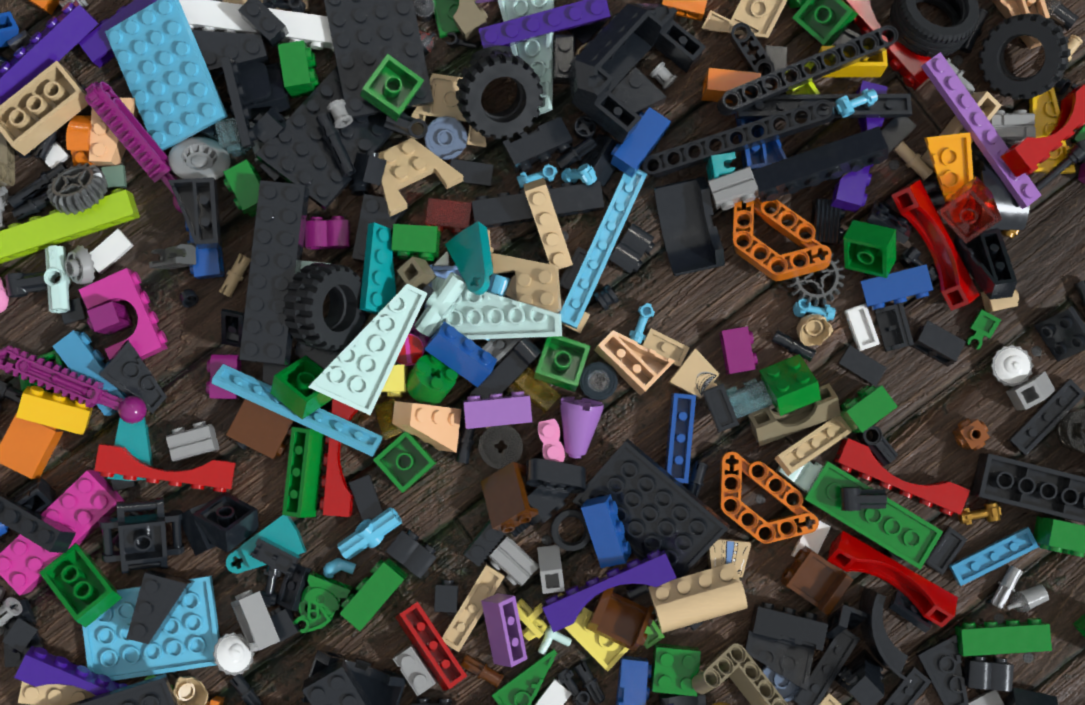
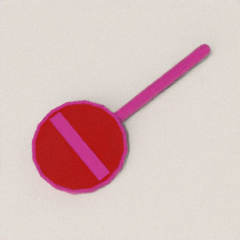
[396,334,424,366]

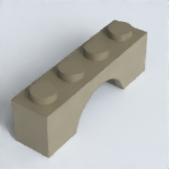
[453,0,488,41]
[361,256,437,329]
[748,383,841,446]

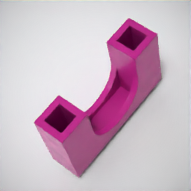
[79,268,168,360]

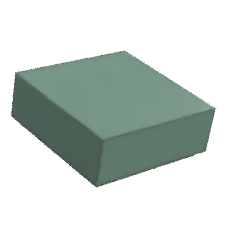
[101,165,127,189]

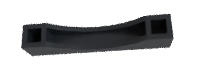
[0,492,76,553]

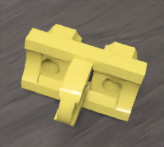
[516,598,549,641]

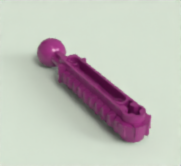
[85,81,182,213]
[0,346,147,424]

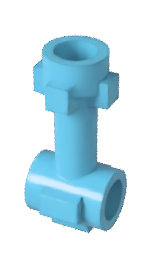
[835,88,878,118]
[561,163,597,185]
[517,164,558,189]
[793,298,836,322]
[629,303,655,344]

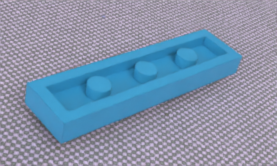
[949,527,1039,586]

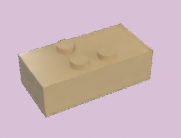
[0,61,89,156]

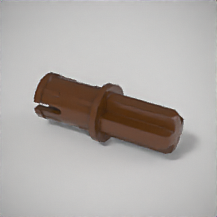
[461,655,504,688]

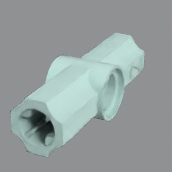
[44,245,71,313]
[414,272,466,337]

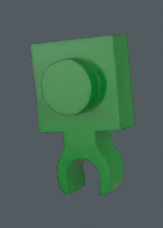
[966,309,1001,349]

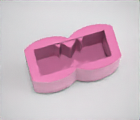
[538,419,565,462]

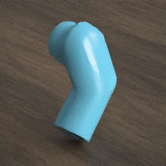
[323,558,356,578]

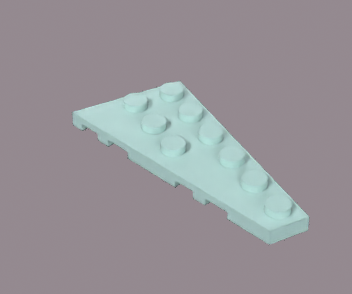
[498,0,554,115]
[432,277,562,340]
[308,284,427,415]

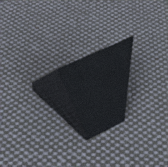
[221,308,245,348]

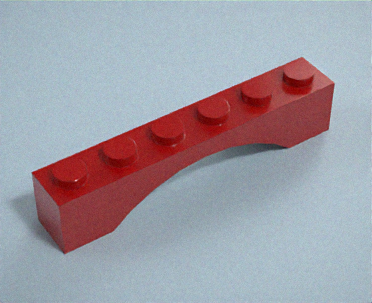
[843,0,931,90]
[1000,83,1085,177]
[891,180,980,311]
[320,399,358,517]
[834,438,970,517]
[94,444,236,492]
[827,531,958,628]

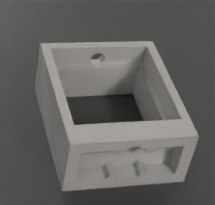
[231,589,280,652]

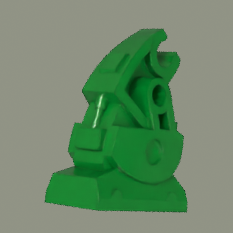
[294,571,353,633]

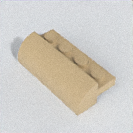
[648,562,748,633]

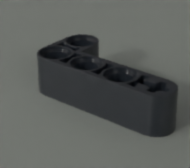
[469,338,542,399]

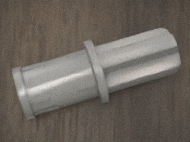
[991,565,1023,609]

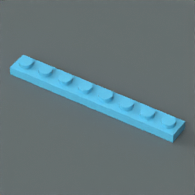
[560,169,647,329]
[212,364,383,457]

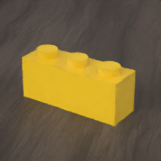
[818,46,888,77]
[16,386,93,435]

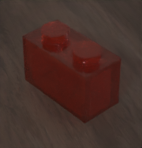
[425,198,473,234]

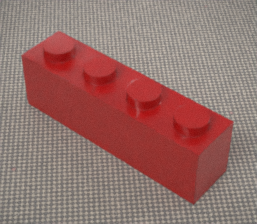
[395,602,467,691]

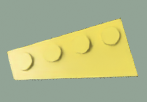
[558,592,629,672]

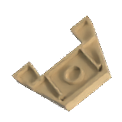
[701,0,787,39]
[403,73,487,148]
[378,138,464,217]
[492,254,561,312]

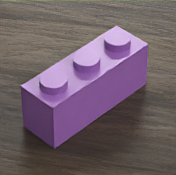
[463,391,532,429]
[481,593,527,667]

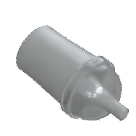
[1006,584,1049,613]

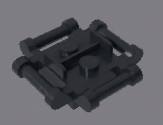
[99,497,185,574]

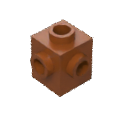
[952,418,990,451]

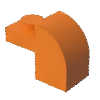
[66,115,96,166]

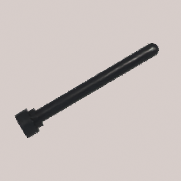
[1034,144,1085,191]

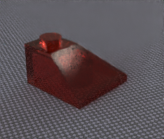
[937,176,1002,243]

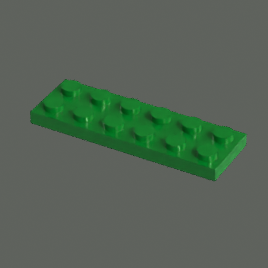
[803,461,943,570]

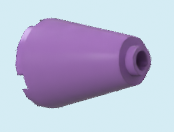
[560,397,604,458]

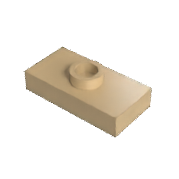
[642,328,690,367]

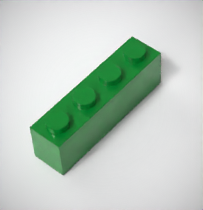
[282,427,325,518]
[955,618,1052,656]

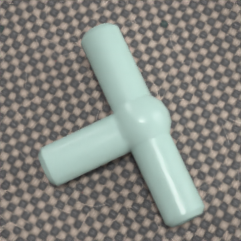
[538,626,572,655]

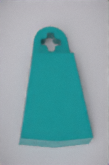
[445,221,493,295]
[107,417,153,481]
[226,515,307,574]

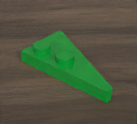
[492,648,557,705]

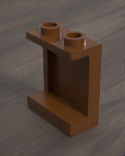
[226,399,297,459]
[481,462,539,533]
[781,545,853,615]
[586,587,655,651]

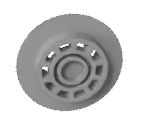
[168,137,231,180]

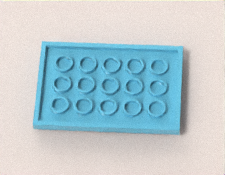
[105,0,228,151]
[82,575,220,681]

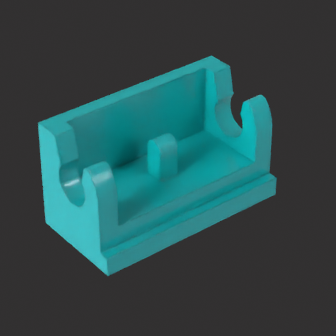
[706,152,736,181]

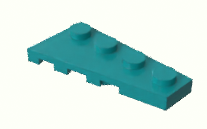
[359,222,396,315]

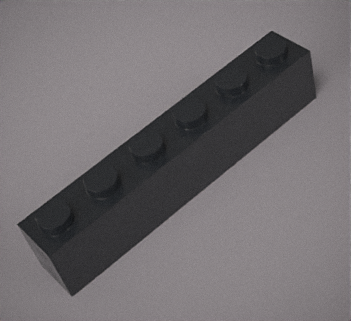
[752,126,889,203]
[472,181,604,228]

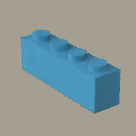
[52,330,128,416]

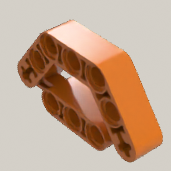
[733,197,832,281]
[719,451,819,544]

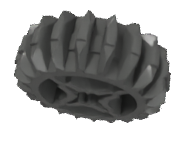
[47,163,108,215]
[786,253,845,306]

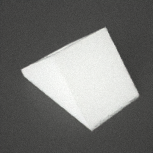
[433,252,449,266]

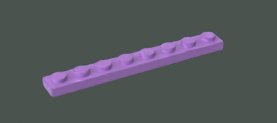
[921,52,1042,209]

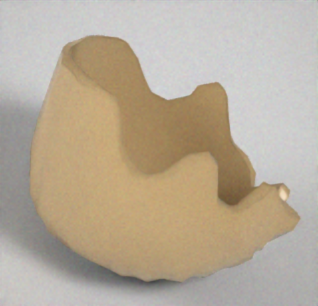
[796,313,833,346]
[172,676,209,705]

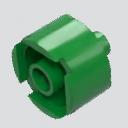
[406,354,458,405]

